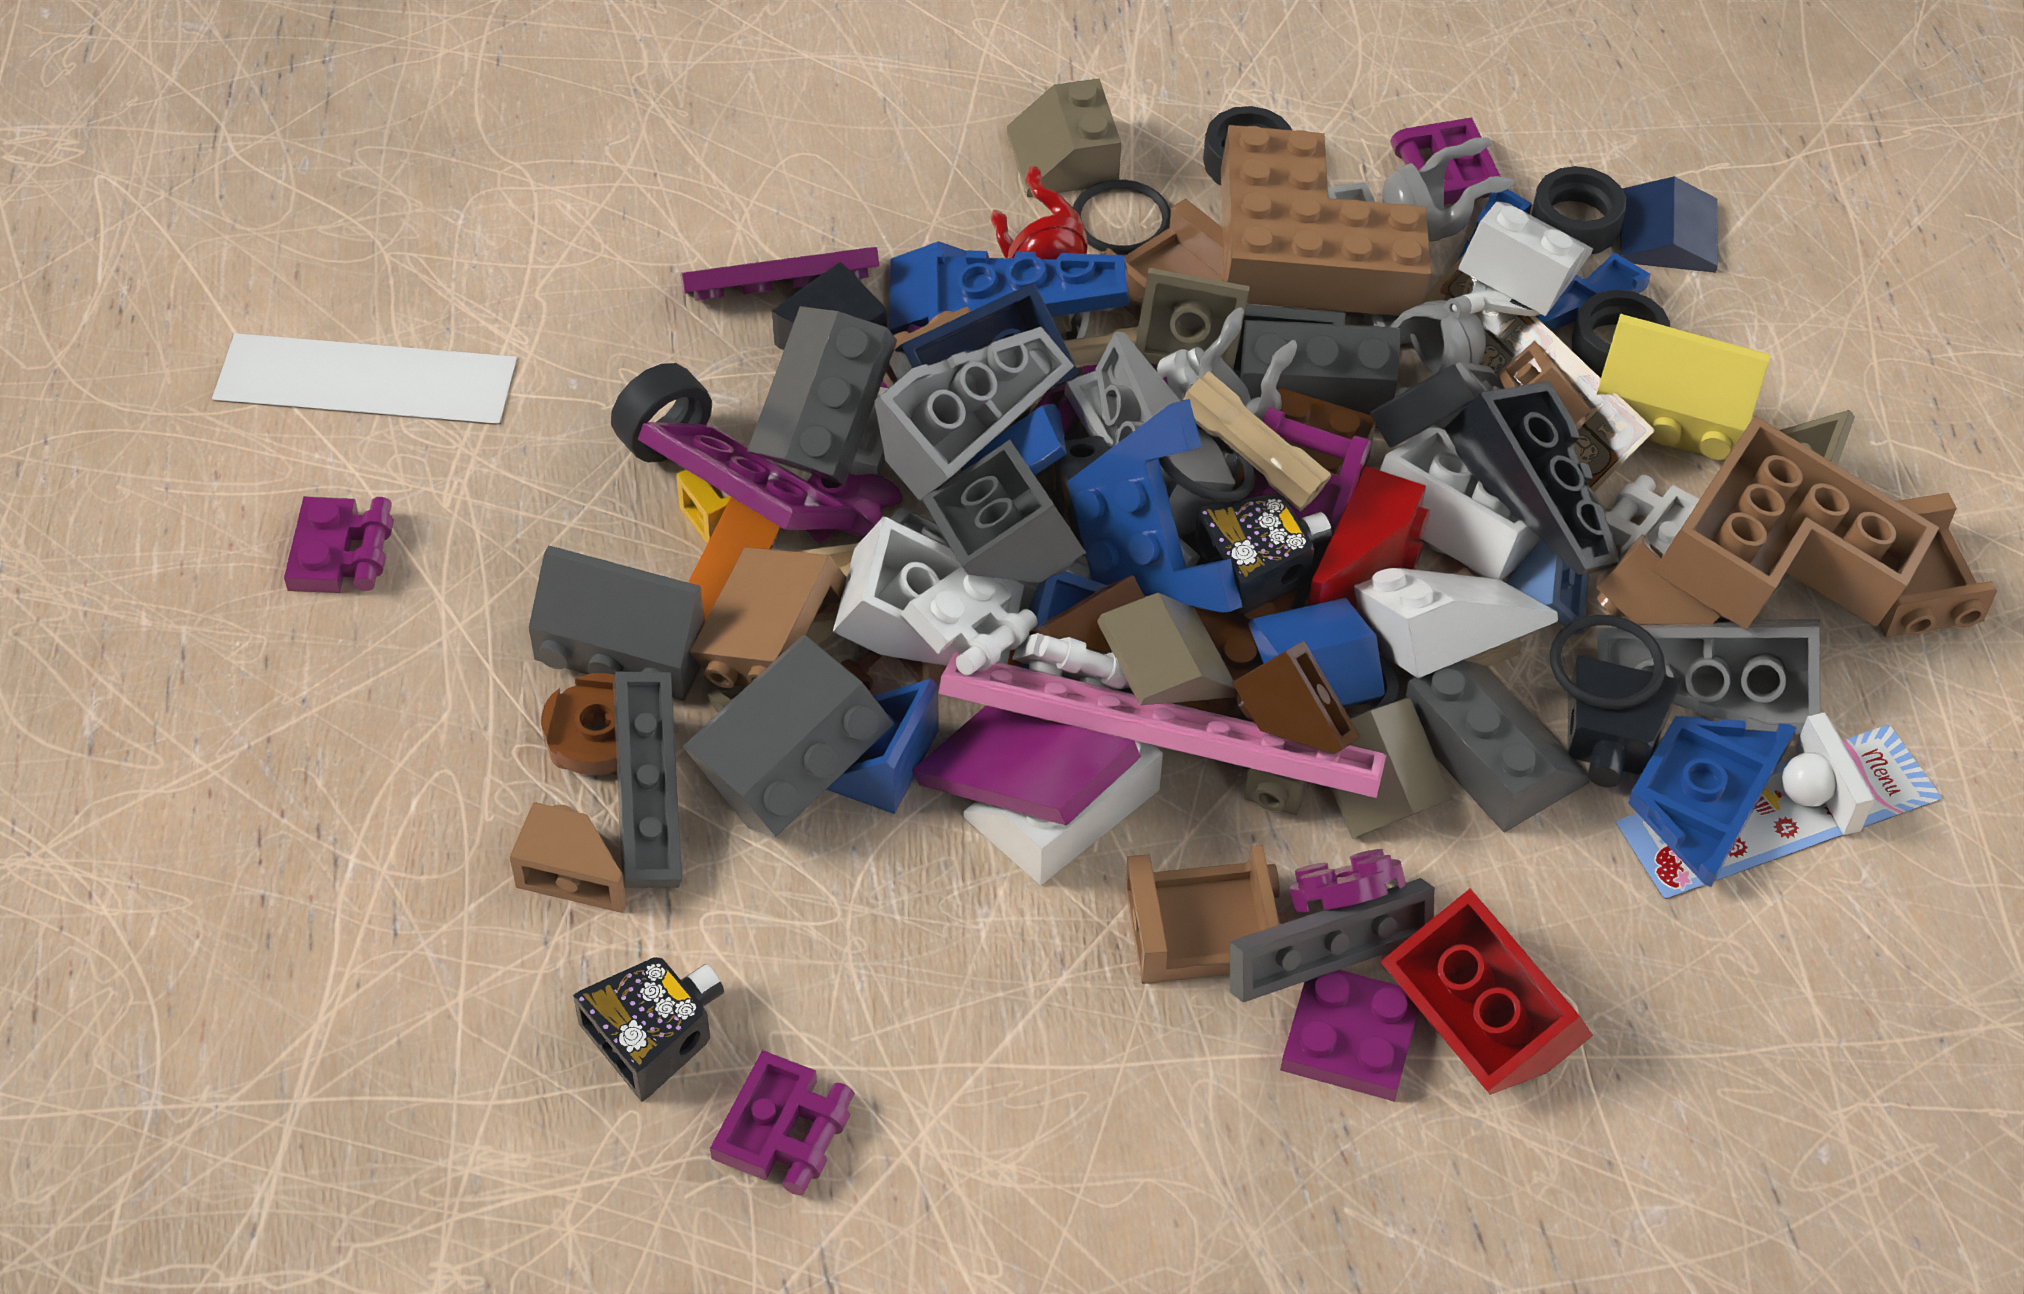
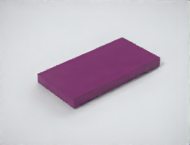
[638,422,857,530]
[912,705,1141,825]

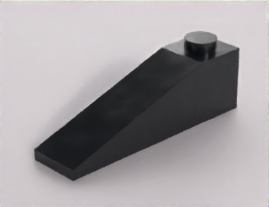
[1444,381,1620,575]

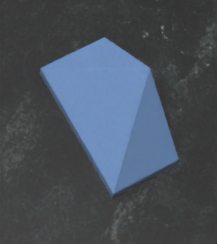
[1505,539,1589,635]

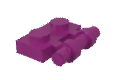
[284,496,394,593]
[710,1050,855,1196]

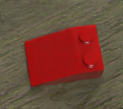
[1308,466,1430,612]

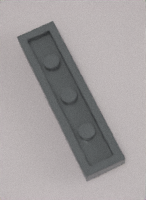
[613,672,682,888]
[1230,878,1435,1003]

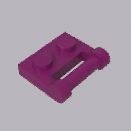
[1390,117,1501,206]
[1242,407,1371,531]

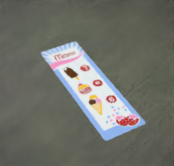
[1616,725,1941,899]

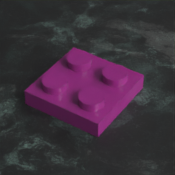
[1280,970,1419,1102]

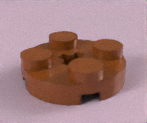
[541,673,617,775]

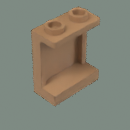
[1100,198,1223,322]
[1879,492,1997,638]
[690,547,847,688]
[1125,845,1288,984]

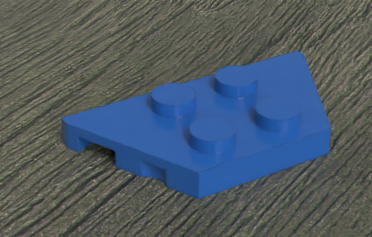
[1628,716,1797,887]

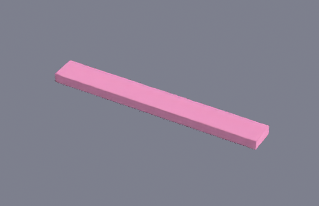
[939,652,1386,798]

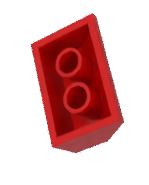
[1380,888,1593,1095]

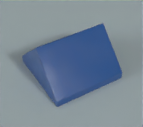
[826,679,939,814]

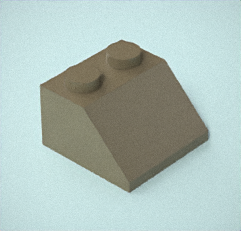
[1007,78,1121,197]

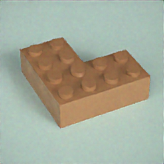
[1221,125,1432,316]
[1653,416,1939,630]

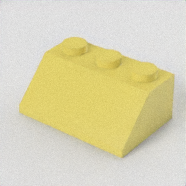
[1596,314,1771,462]

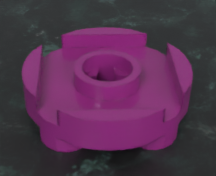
[1289,849,1406,912]

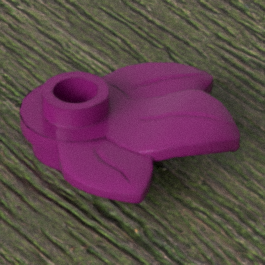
[806,472,903,544]

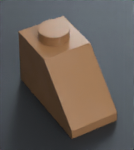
[1497,341,1591,431]
[1596,534,1720,624]
[510,802,627,913]

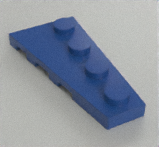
[927,249,1130,322]

